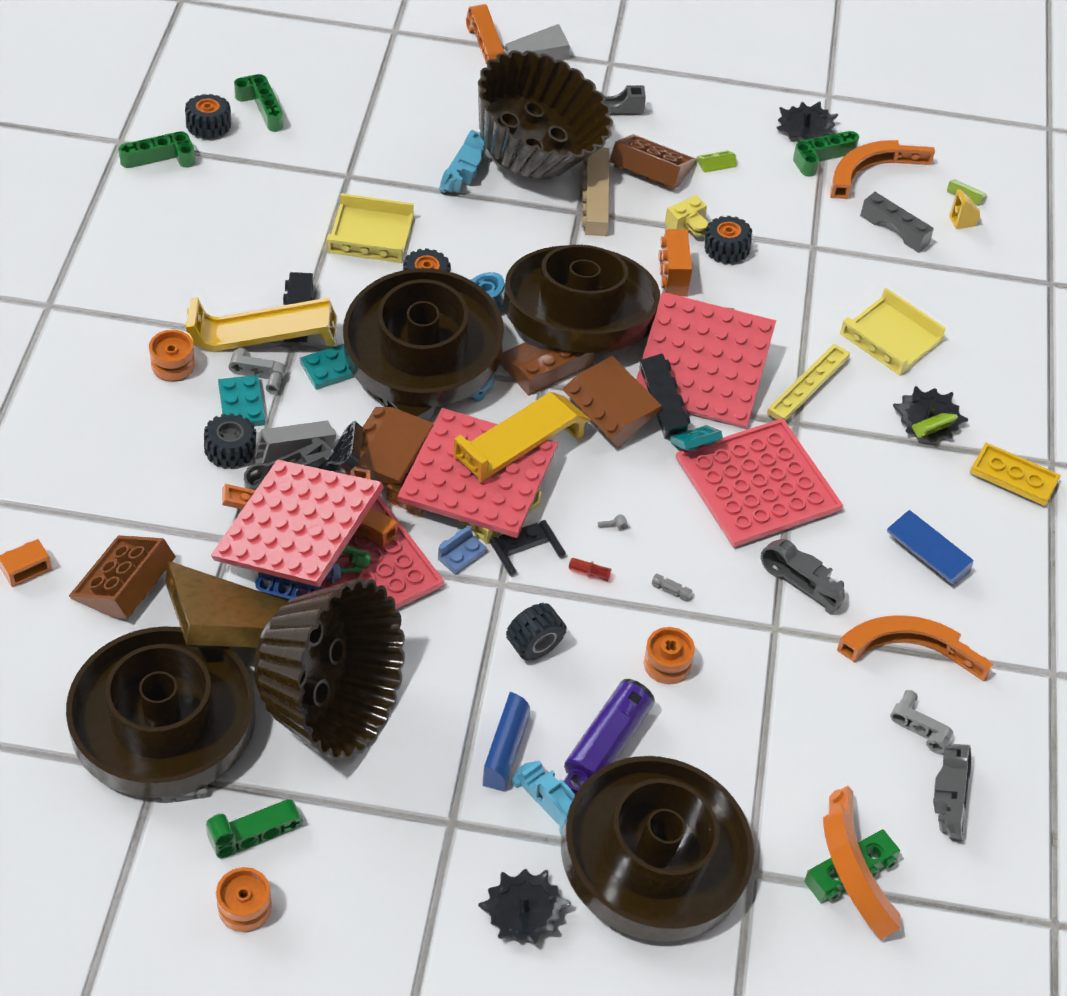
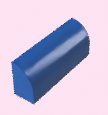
[887,509,974,584]
[483,692,530,792]

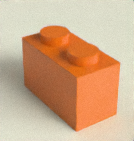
[0,539,52,587]

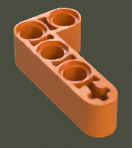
[466,4,504,64]

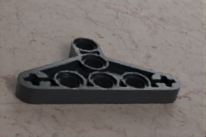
[318,421,363,472]

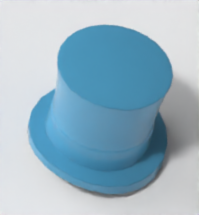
[472,272,505,311]

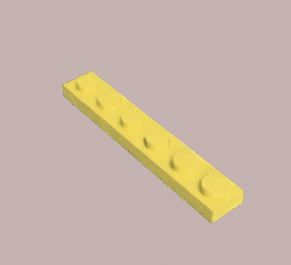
[767,344,850,421]

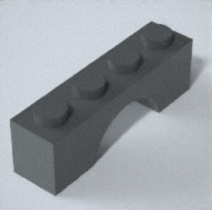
[604,85,646,114]
[860,192,934,253]

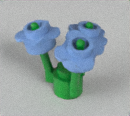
[325,545,370,585]

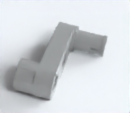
[229,348,287,394]
[890,690,954,754]

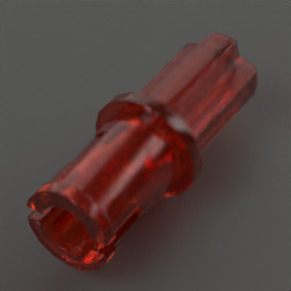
[569,558,612,582]

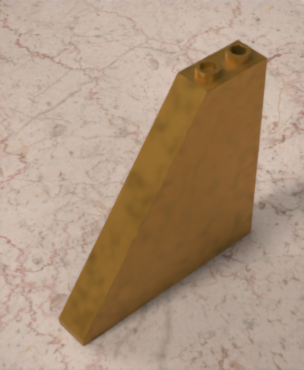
[165,562,288,648]

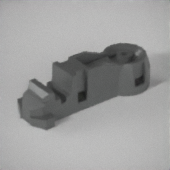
[244,437,332,490]
[760,539,845,614]
[933,744,971,841]

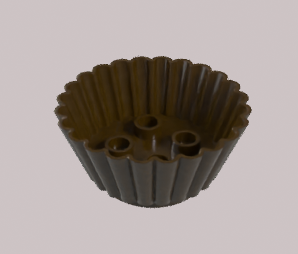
[478,50,613,179]
[254,578,405,761]

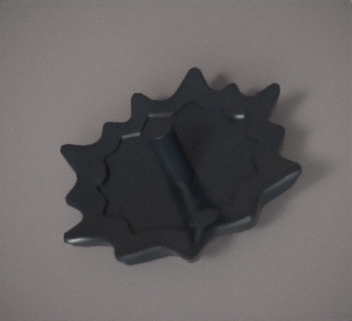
[776,101,838,141]
[893,386,968,443]
[478,869,571,945]

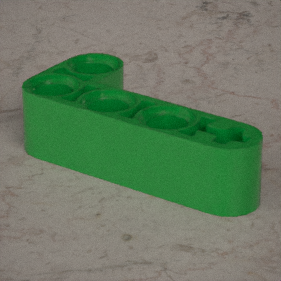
[234,74,283,132]
[118,131,195,168]
[793,131,859,177]
[206,799,303,858]

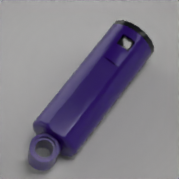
[563,679,655,795]

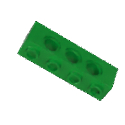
[804,829,901,904]

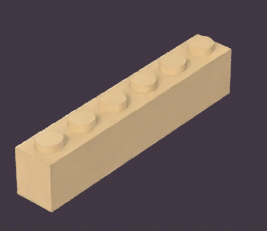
[581,147,609,236]

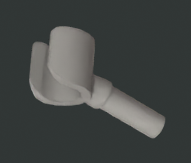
[597,514,628,531]

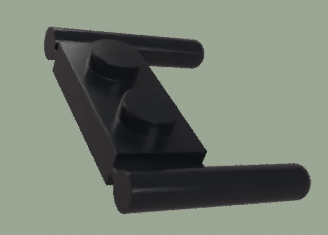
[490,520,566,576]

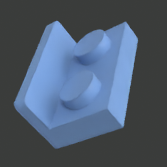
[438,525,487,575]

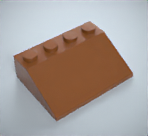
[609,134,697,188]
[500,339,594,396]
[562,356,662,449]
[344,407,434,484]
[69,535,176,619]

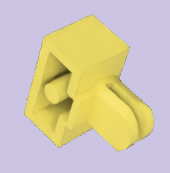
[665,195,708,237]

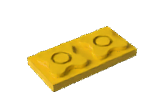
[970,442,1061,506]

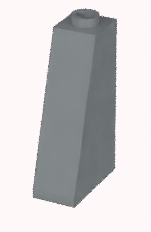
[504,24,570,60]
[252,420,336,464]

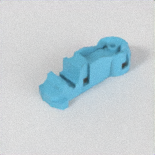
[439,129,486,194]
[512,761,575,835]

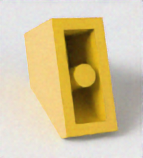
[949,190,980,229]

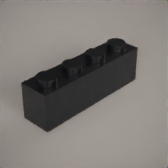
[283,272,313,343]
[640,353,690,438]

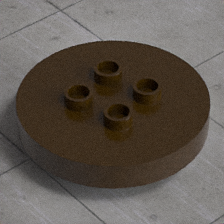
[503,245,660,353]
[343,268,504,408]
[66,626,256,798]
[561,756,754,942]

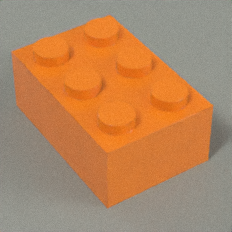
[658,229,692,297]

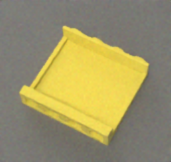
[327,193,414,263]
[840,288,946,376]

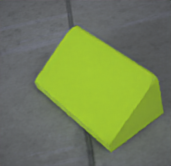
[696,150,737,172]
[947,179,987,205]
[912,413,958,438]

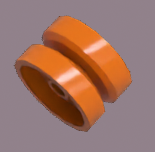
[149,330,195,381]
[643,627,695,684]
[216,867,272,932]

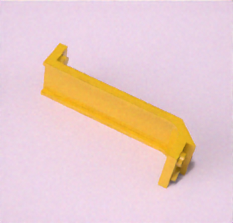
[185,297,337,352]
[453,392,591,483]

